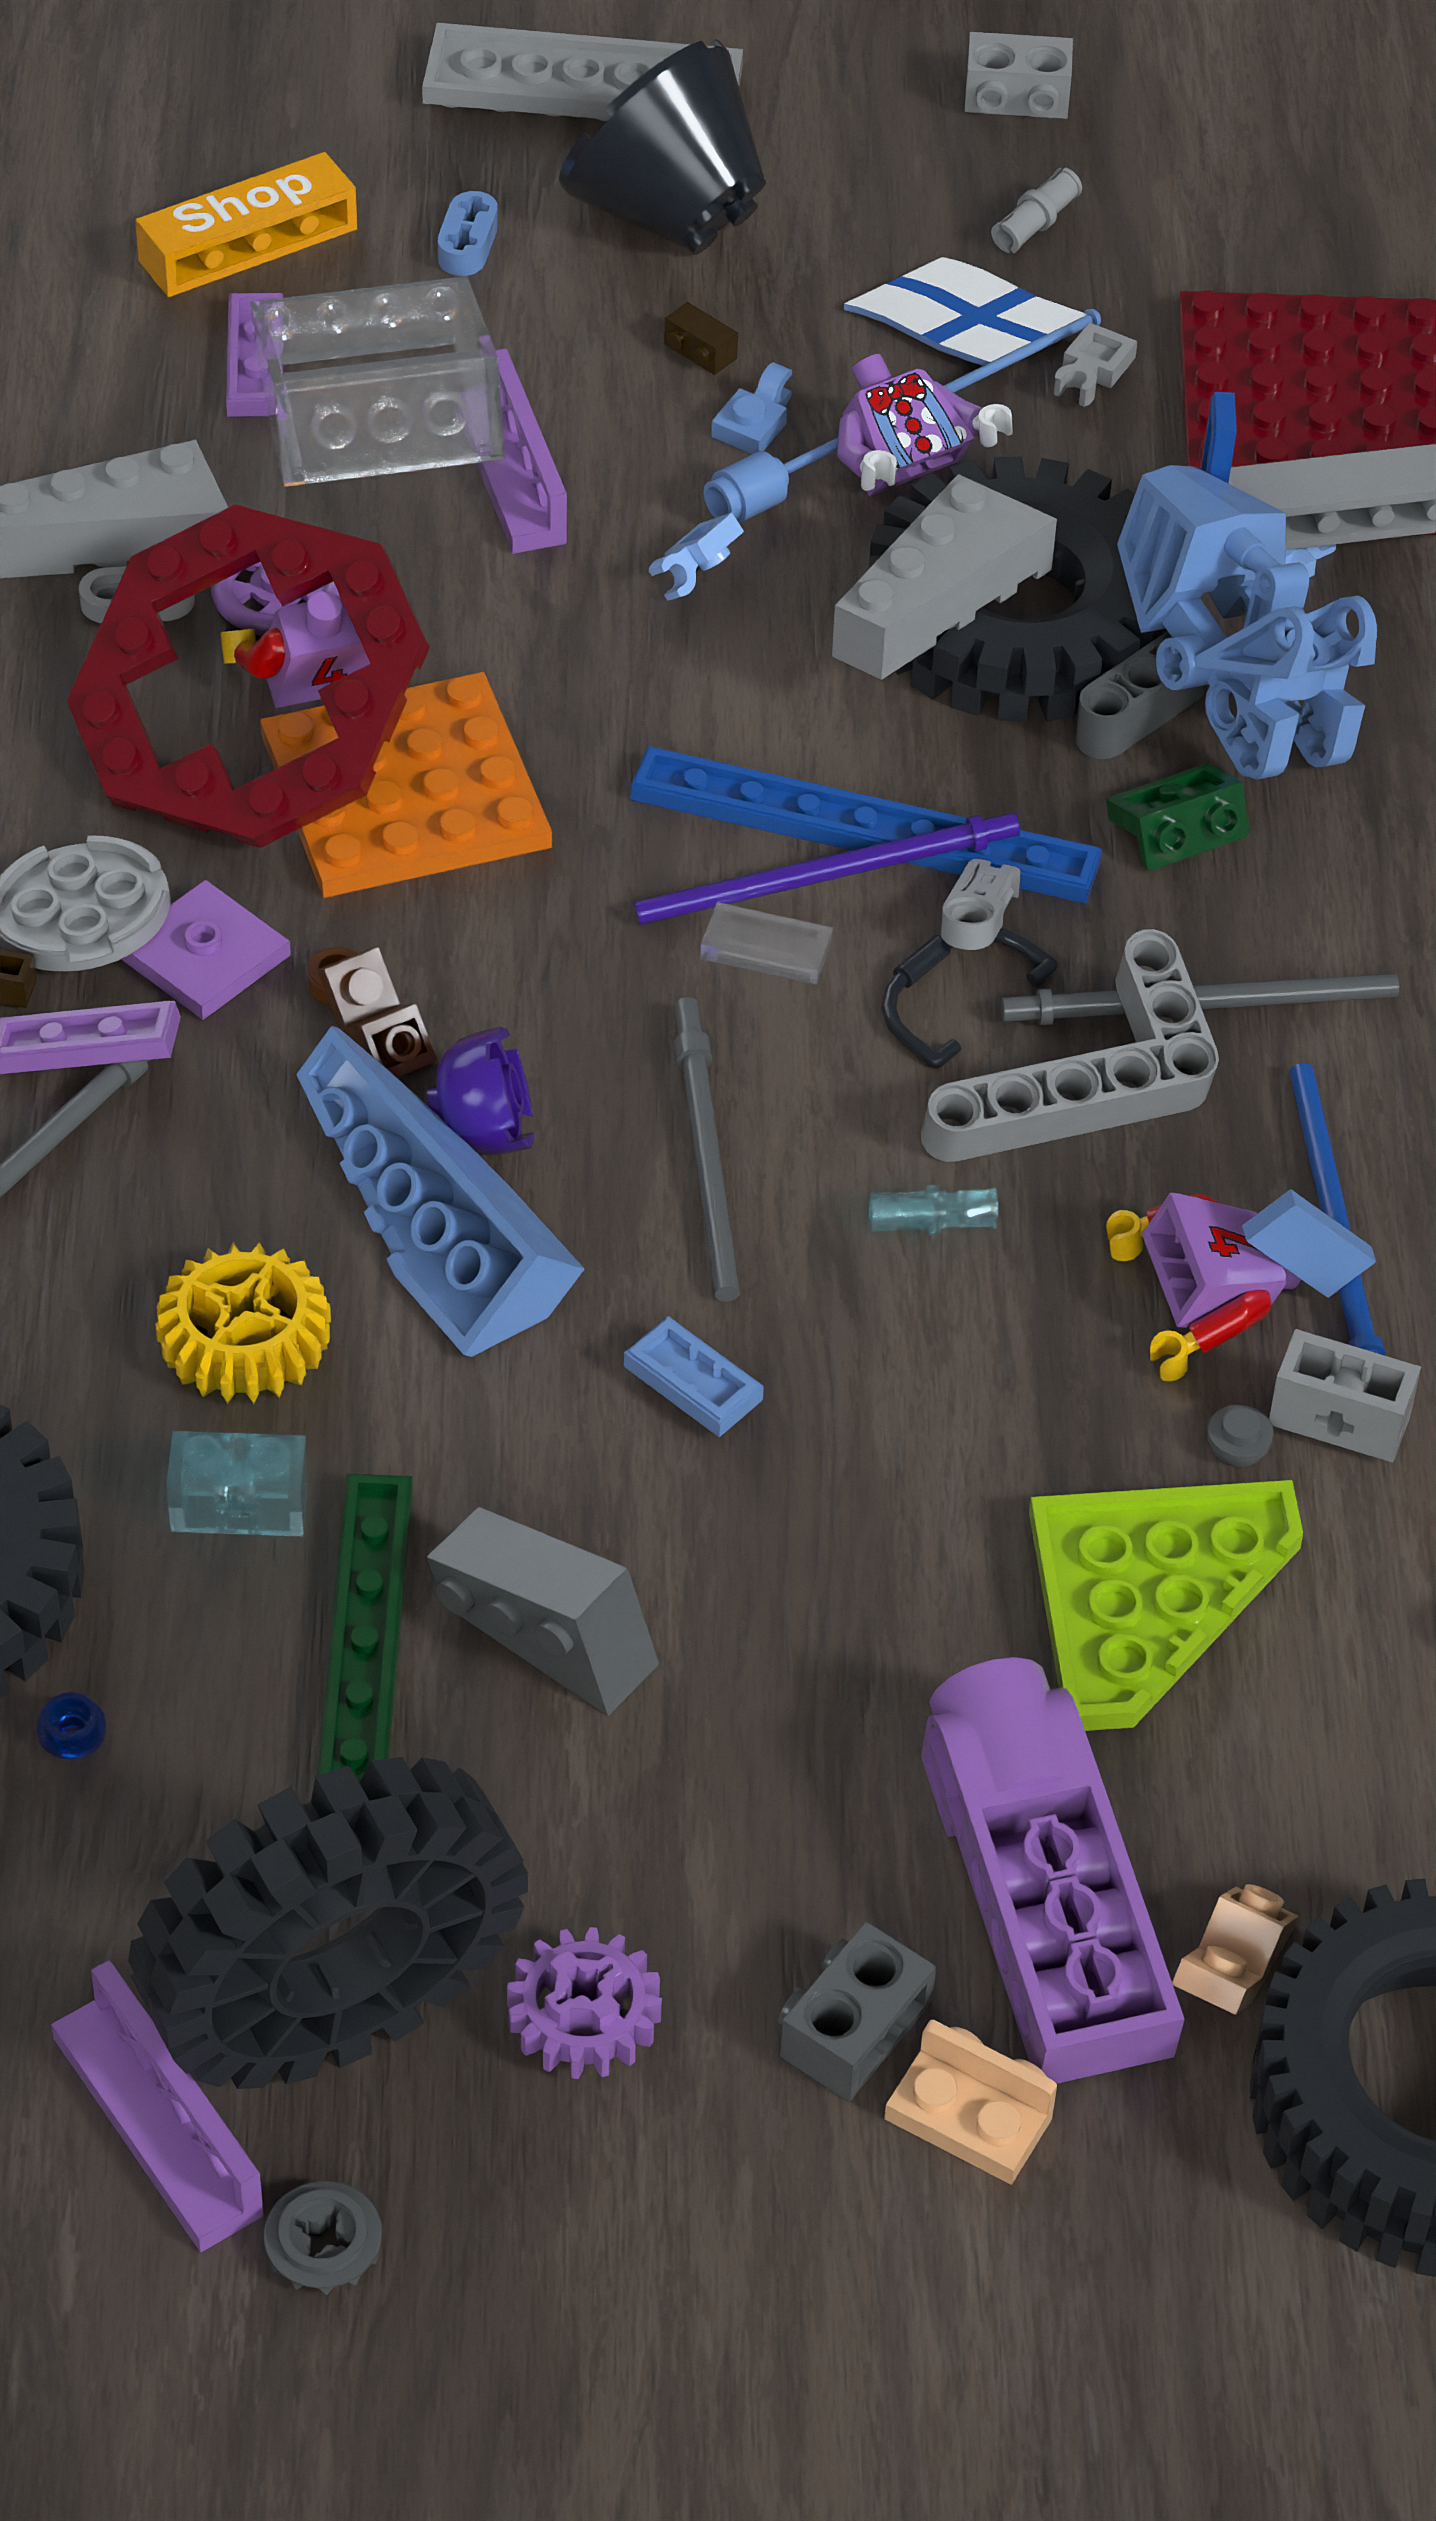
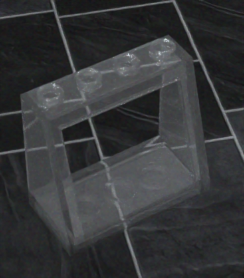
[250,276,505,487]

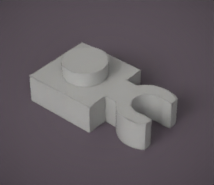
[1054,322,1137,407]

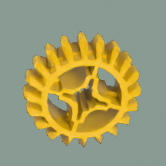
[155,1242,331,1404]

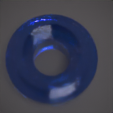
[37,1692,106,1759]

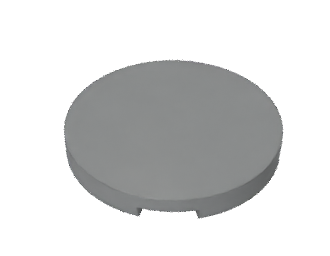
[0,836,171,971]

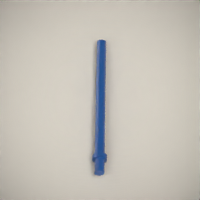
[1289,1063,1386,1356]

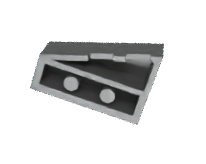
[427,1507,659,1717]

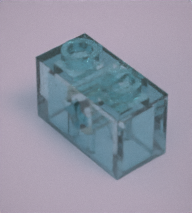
[166,1431,309,1537]

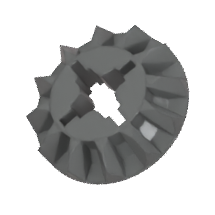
[264,2181,383,2296]

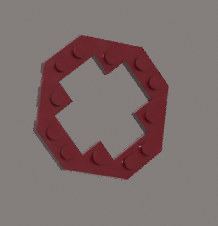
[67,504,430,848]

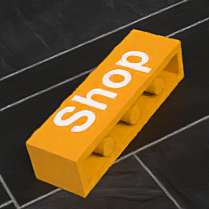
[135,152,357,298]

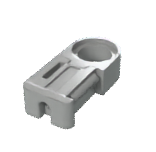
[941,859,1021,950]

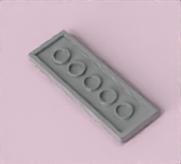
[422,23,743,121]

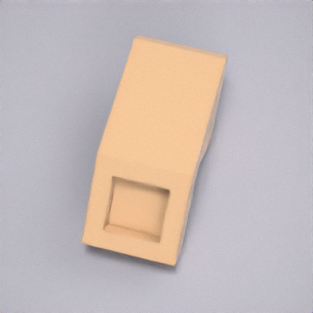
[1172,1884,1299,2015]

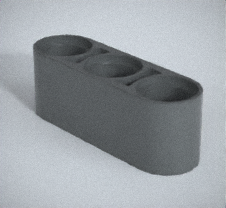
[1075,631,1206,759]

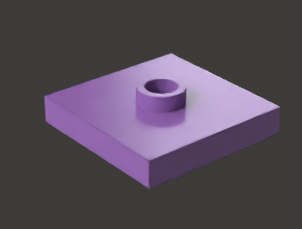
[121,880,291,1020]

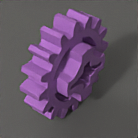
[507,1927,662,2079]

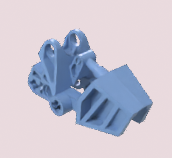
[1117,465,1377,780]

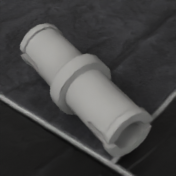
[991,168,1083,253]

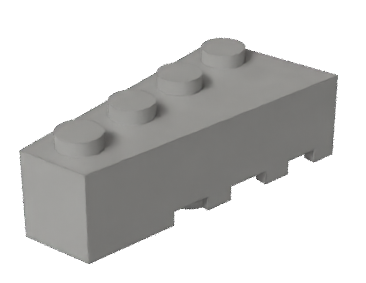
[0,439,228,578]
[832,474,1057,680]

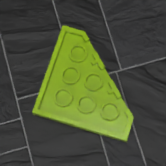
[1029,1480,1303,1731]

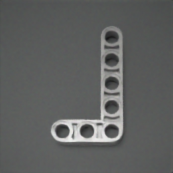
[921,929,1219,1162]

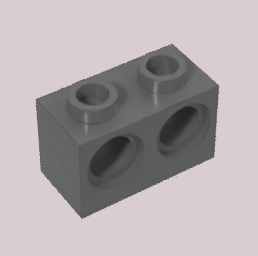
[778,1921,936,2102]

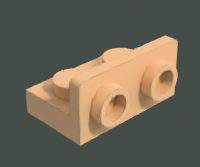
[885,2020,1057,2185]

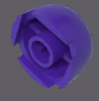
[427,1026,534,1155]

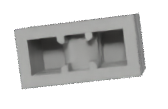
[1269,1329,1421,1463]

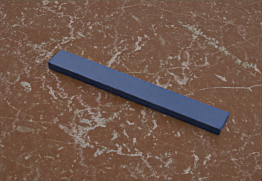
[630,746,1102,904]

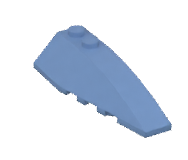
[296,1026,585,1357]

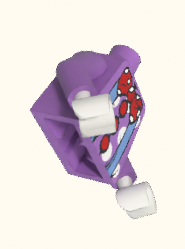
[837,354,1013,497]

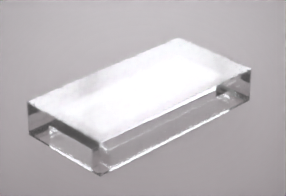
[700,902,833,985]

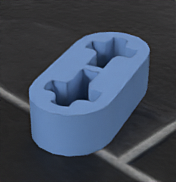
[438,191,498,276]

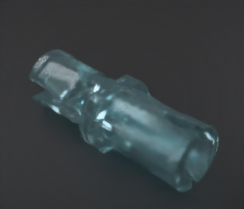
[868,1185,998,1236]

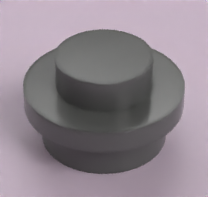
[1207,1405,1273,1467]

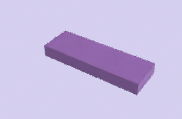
[226,293,284,417]
[0,1001,181,1074]

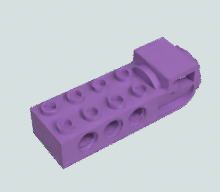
[921,1657,1185,2084]

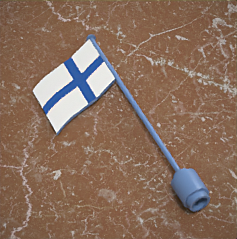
[704,257,1101,523]

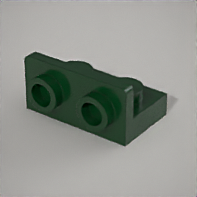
[1106,763,1250,871]

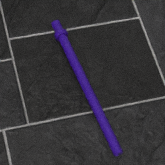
[634,813,1020,925]

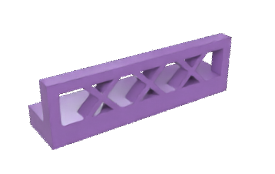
[454,348,567,554]
[51,1960,264,2253]

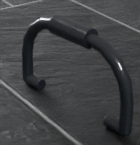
[881,928,1058,1068]

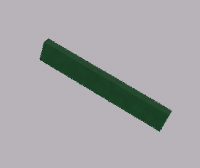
[317,1474,413,1782]

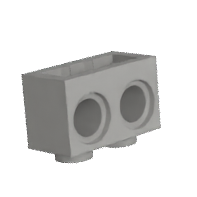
[964,32,1073,119]

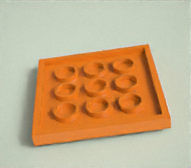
[260,672,552,898]

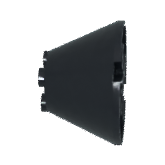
[559,39,766,255]

